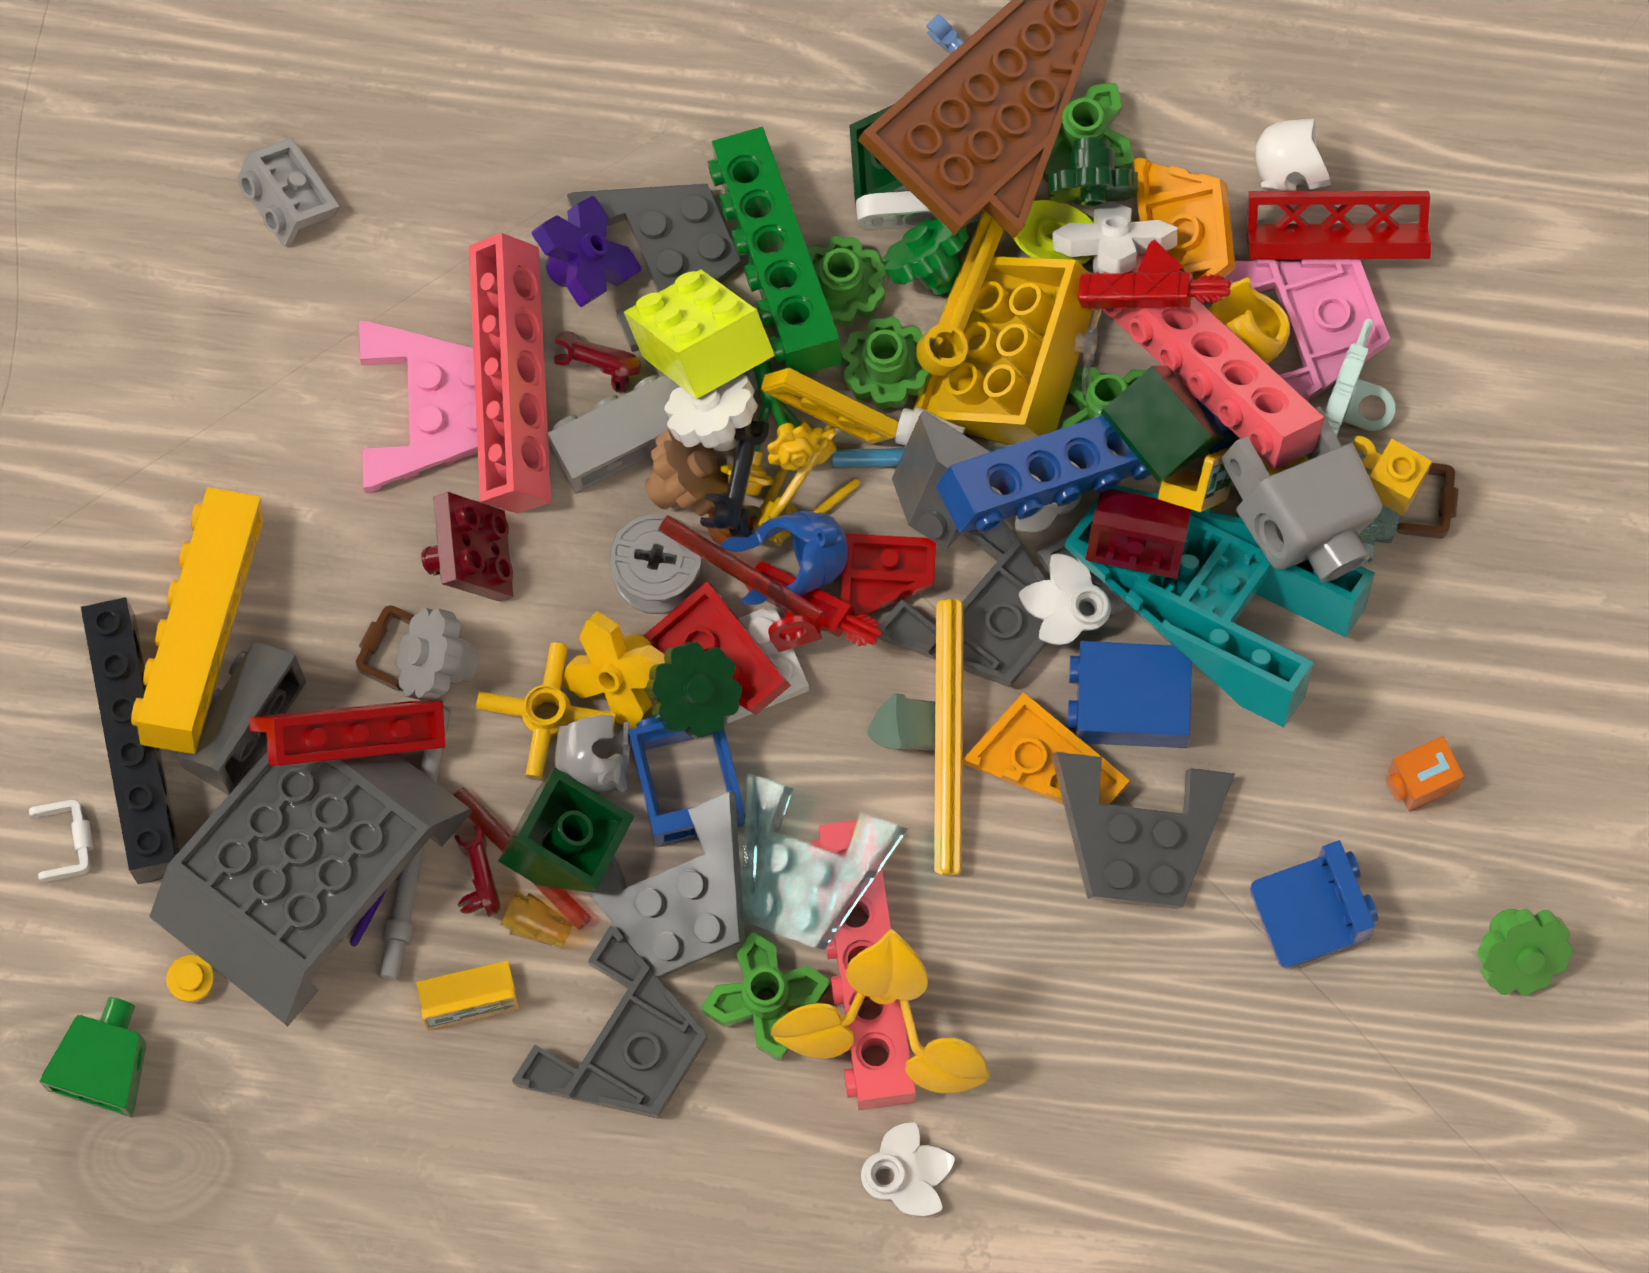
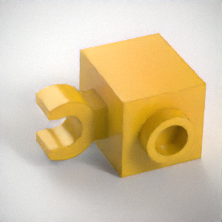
[1353,436,1432,517]

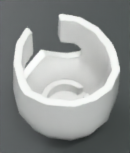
[1255,118,1332,191]

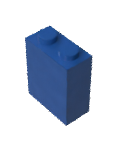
[1067,641,1192,748]

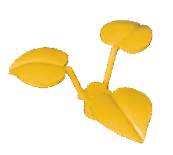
[770,929,991,1093]

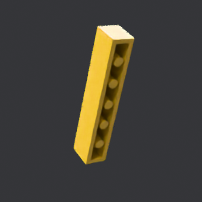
[131,487,264,754]

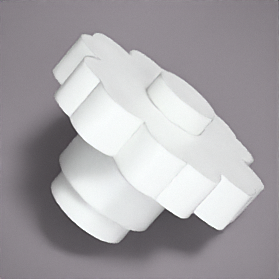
[664,374,758,451]

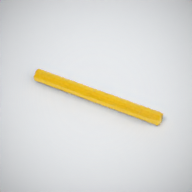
[934,599,964,876]

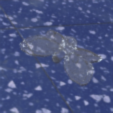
[1074,308,1102,400]

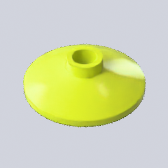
[1014,200,1093,265]

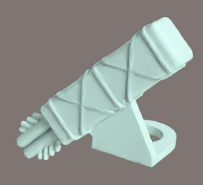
[1324,319,1396,436]

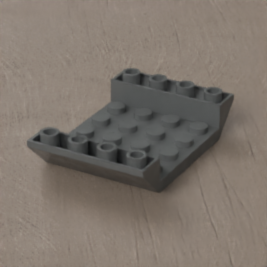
[149,706,472,1027]

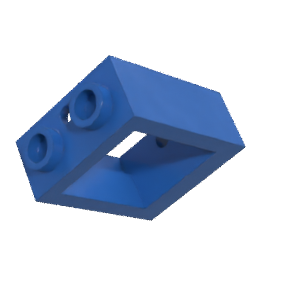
[628,717,746,847]

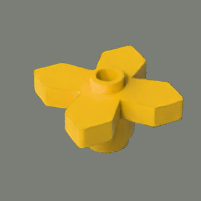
[561,611,665,729]

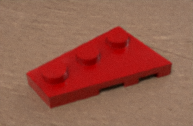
[643,581,791,715]

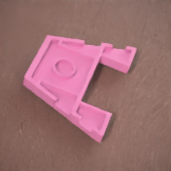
[1223,257,1390,402]
[359,321,478,493]

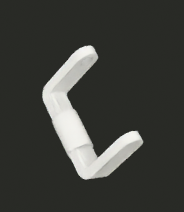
[29,800,94,882]

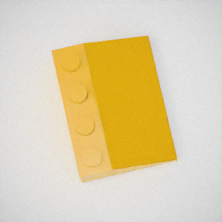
[913,255,1094,445]

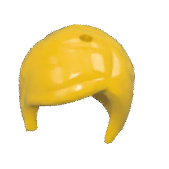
[1209,277,1290,364]

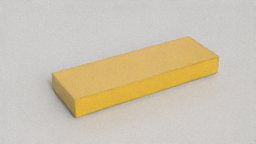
[761,368,899,444]

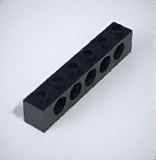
[81,597,179,884]

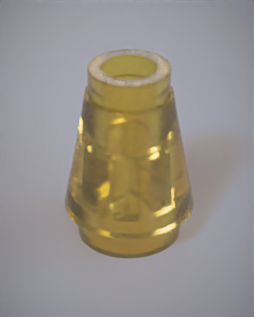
[500,891,574,949]

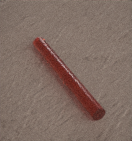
[658,515,824,625]
[453,787,592,930]

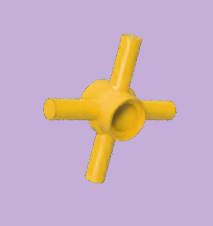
[476,642,617,781]

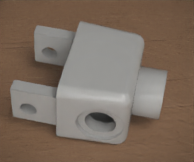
[1221,406,1382,583]

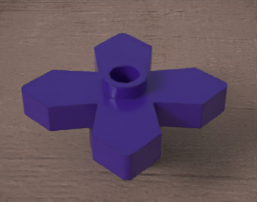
[532,196,642,307]

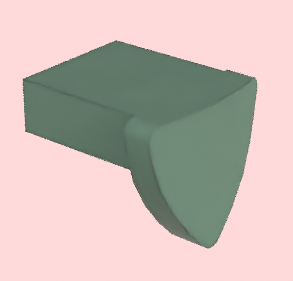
[867,694,936,752]

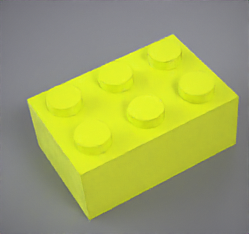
[624,269,775,399]

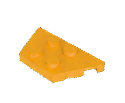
[1133,157,1235,299]

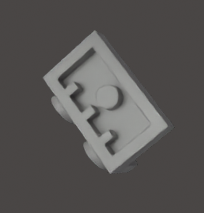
[238,138,340,246]

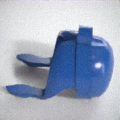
[720,511,849,605]

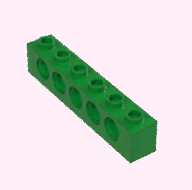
[707,126,843,375]

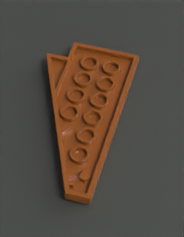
[858,0,1107,238]

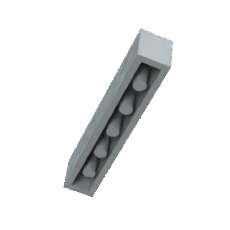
[548,323,817,494]

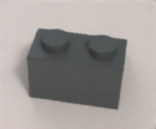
[892,410,990,549]

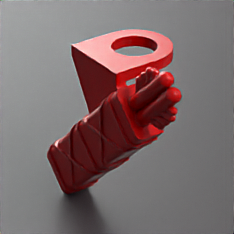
[1078,239,1231,309]
[745,561,882,652]

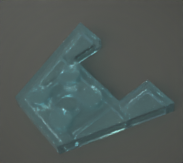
[741,773,908,950]

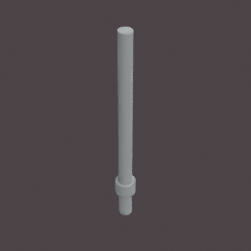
[380,709,450,981]

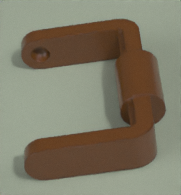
[1397,463,1459,539]
[356,605,415,691]

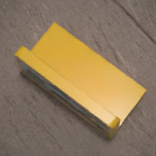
[1157,446,1232,512]
[416,960,520,1031]

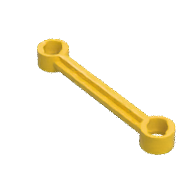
[916,210,1004,375]

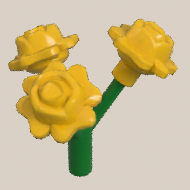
[720,361,836,496]

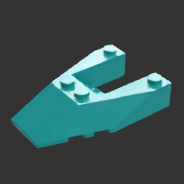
[1065,485,1375,728]

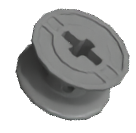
[610,514,702,614]

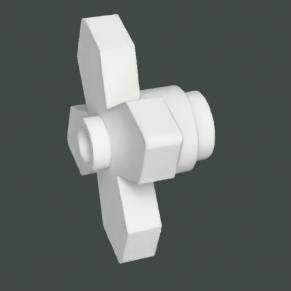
[1053,201,1177,273]

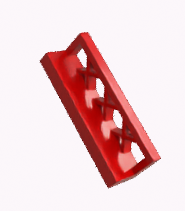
[1246,191,1432,260]
[249,700,446,766]

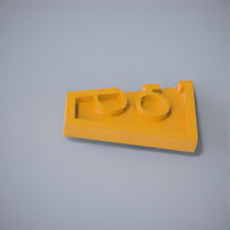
[963,692,1130,805]

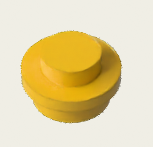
[166,955,214,1003]

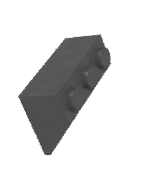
[177,641,306,795]

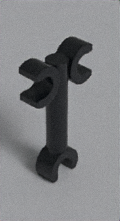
[700,418,769,538]

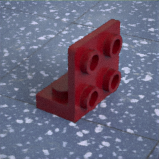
[1085,489,1191,579]

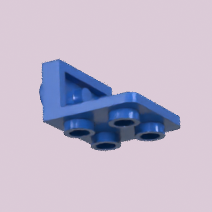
[1250,840,1378,969]

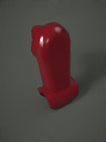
[554,331,641,393]
[454,825,501,918]

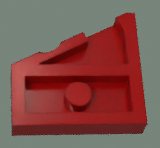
[841,533,936,616]

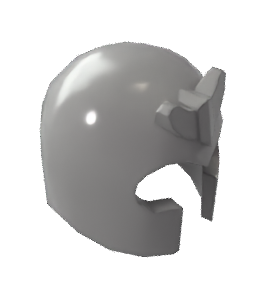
[555,715,630,794]

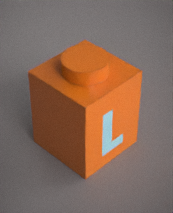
[1386,736,1465,812]

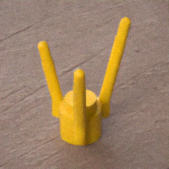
[752,451,860,545]

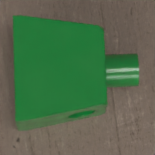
[39,997,146,1118]

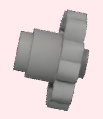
[396,608,479,701]

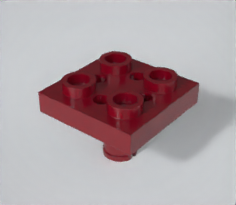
[421,491,514,602]

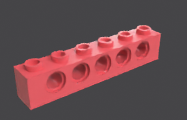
[469,233,551,514]
[1101,254,1325,470]
[811,818,915,1110]

